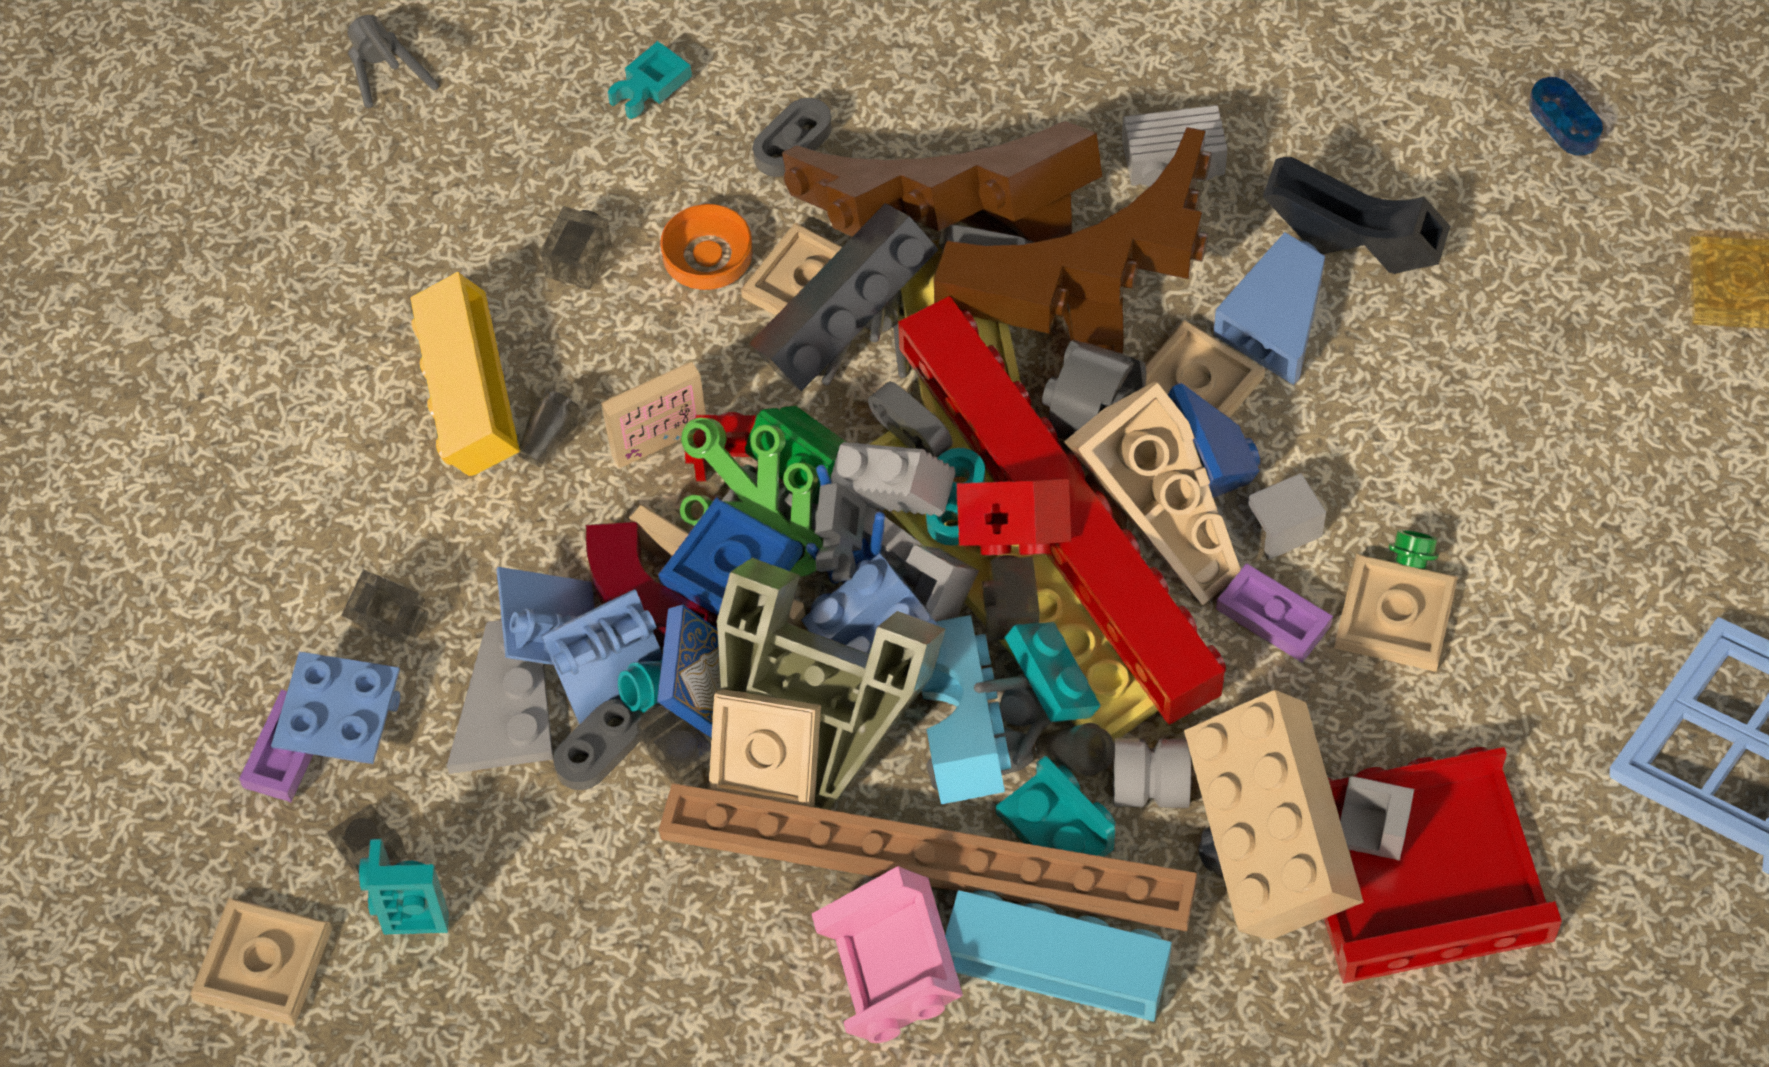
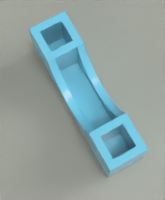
[922,615,1011,804]

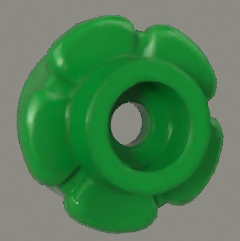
[1389,529,1439,568]

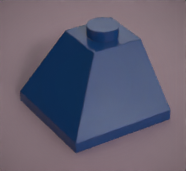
[1167,383,1260,498]

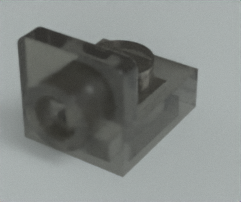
[636,703,711,785]
[326,804,408,880]

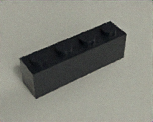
[749,203,939,392]

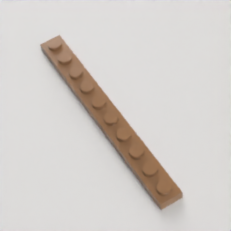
[658,783,1197,931]

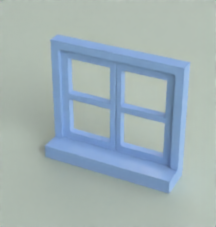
[1610,617,1769,874]

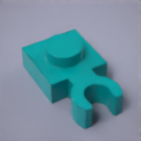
[608,40,692,119]

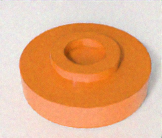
[660,204,753,290]

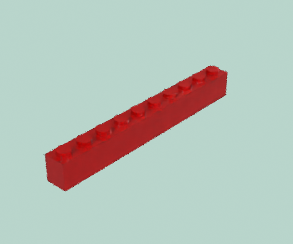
[898,296,1226,725]

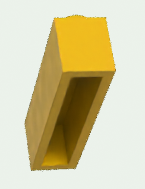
[410,272,520,476]

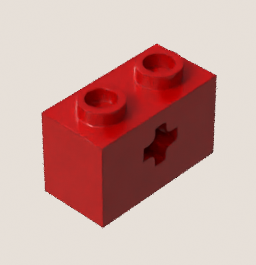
[957,479,1071,555]

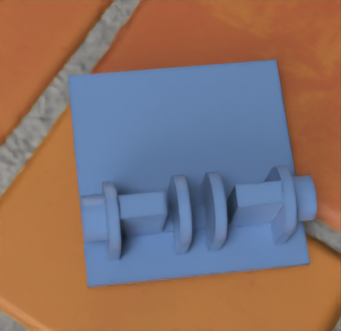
[496,567,595,665]
[541,589,663,724]
[271,651,400,764]

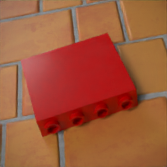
[1324,747,1562,984]

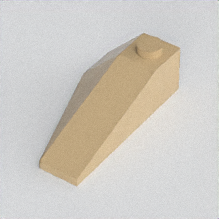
[1064,382,1241,606]

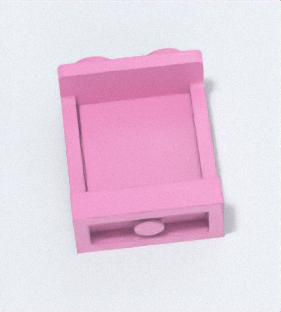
[812,866,963,1043]

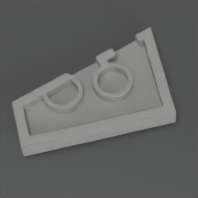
[447,620,553,774]

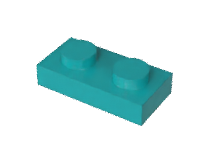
[1005,622,1101,722]

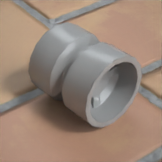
[1113,738,1191,808]

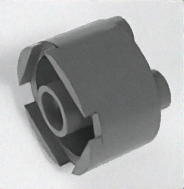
[1042,339,1146,441]

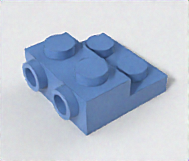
[801,553,939,654]

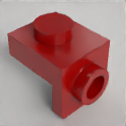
[684,412,756,482]

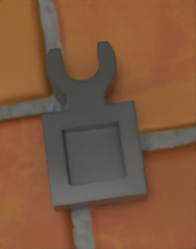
[815,483,866,582]

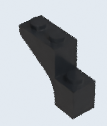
[1263,157,1451,274]

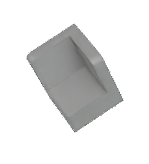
[1248,473,1326,560]
[905,544,979,622]
[1340,777,1414,860]

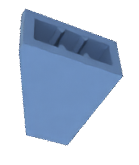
[1213,232,1325,385]

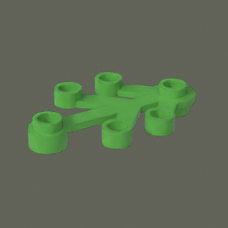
[680,418,823,577]

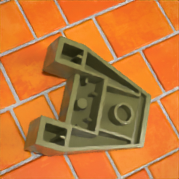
[717,558,946,810]

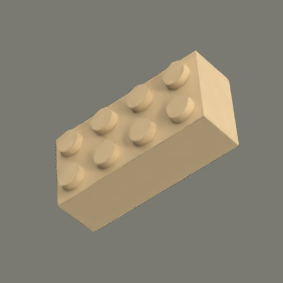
[1184,690,1363,940]

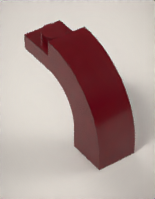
[586,522,718,647]

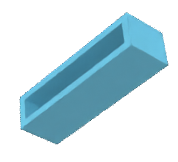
[945,890,1172,1022]

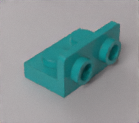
[996,756,1116,857]
[359,839,449,935]

